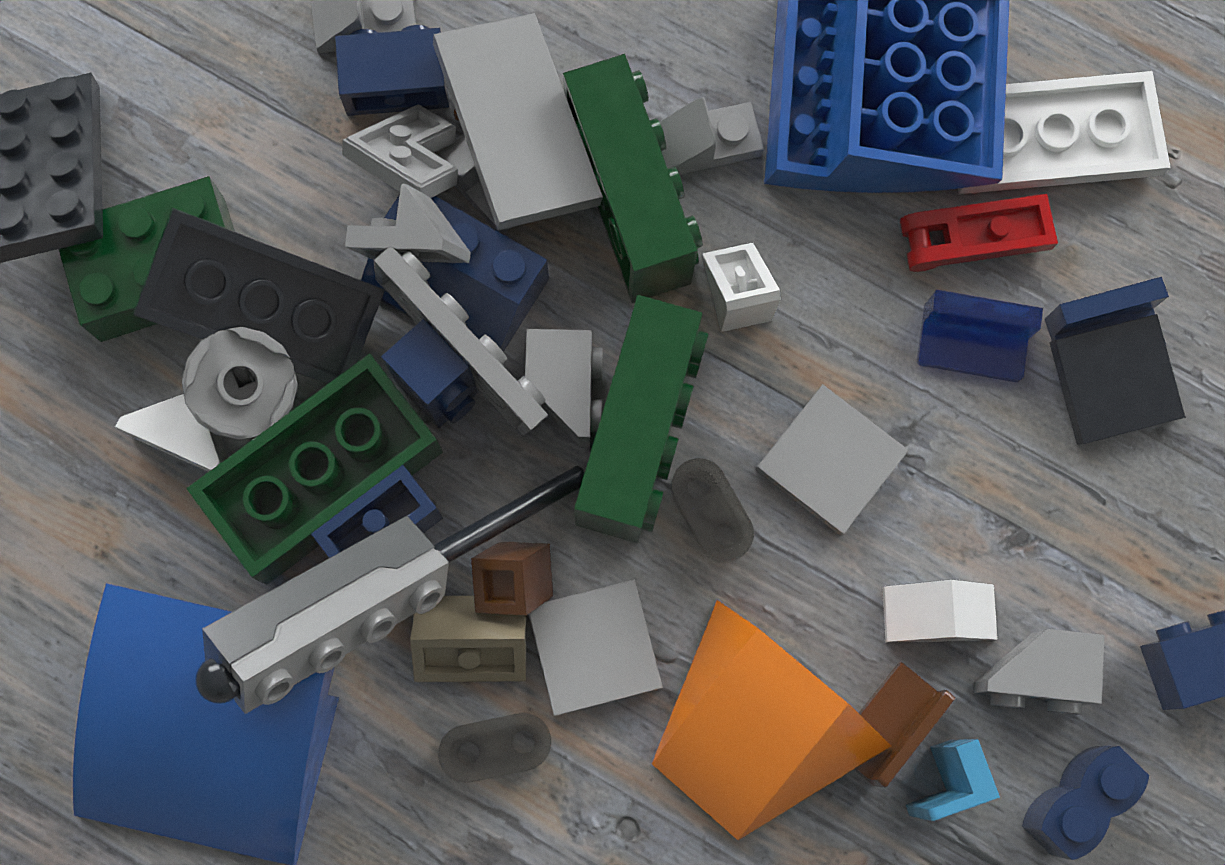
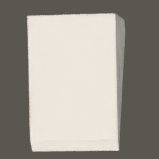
[702,243,781,332]
[115,394,228,472]
[882,580,997,643]

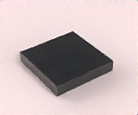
[1049,314,1186,445]

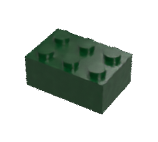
[58,176,235,342]

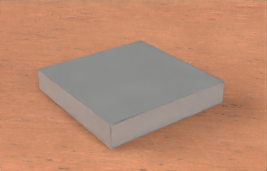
[755,384,909,536]
[529,579,663,716]

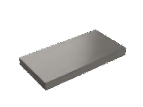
[433,13,603,230]

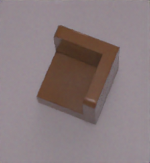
[471,542,553,616]

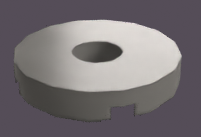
[182,327,298,440]

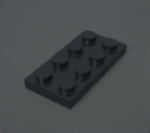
[0,72,103,263]
[133,207,385,384]

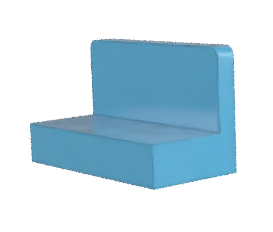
[906,739,1000,821]

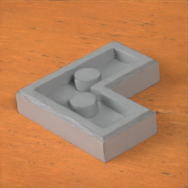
[342,104,458,198]

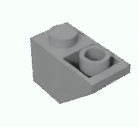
[525,329,603,448]
[974,629,1105,715]

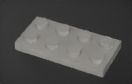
[374,245,548,437]

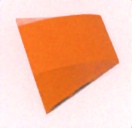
[652,600,891,840]

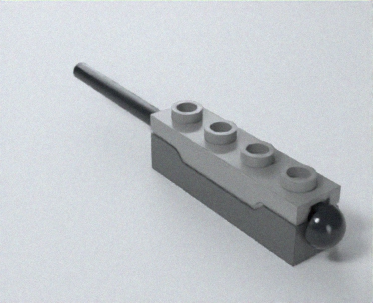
[195,466,585,714]

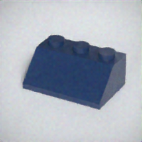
[361,194,549,352]

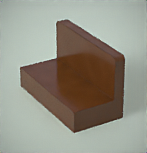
[854,662,956,788]

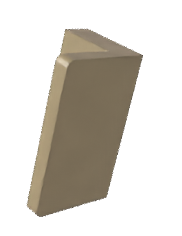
[410,596,527,682]

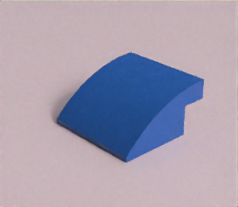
[764,0,1010,193]
[73,583,339,865]

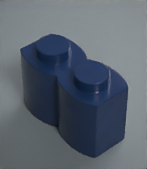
[1022,746,1149,860]

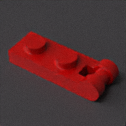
[900,194,1058,272]

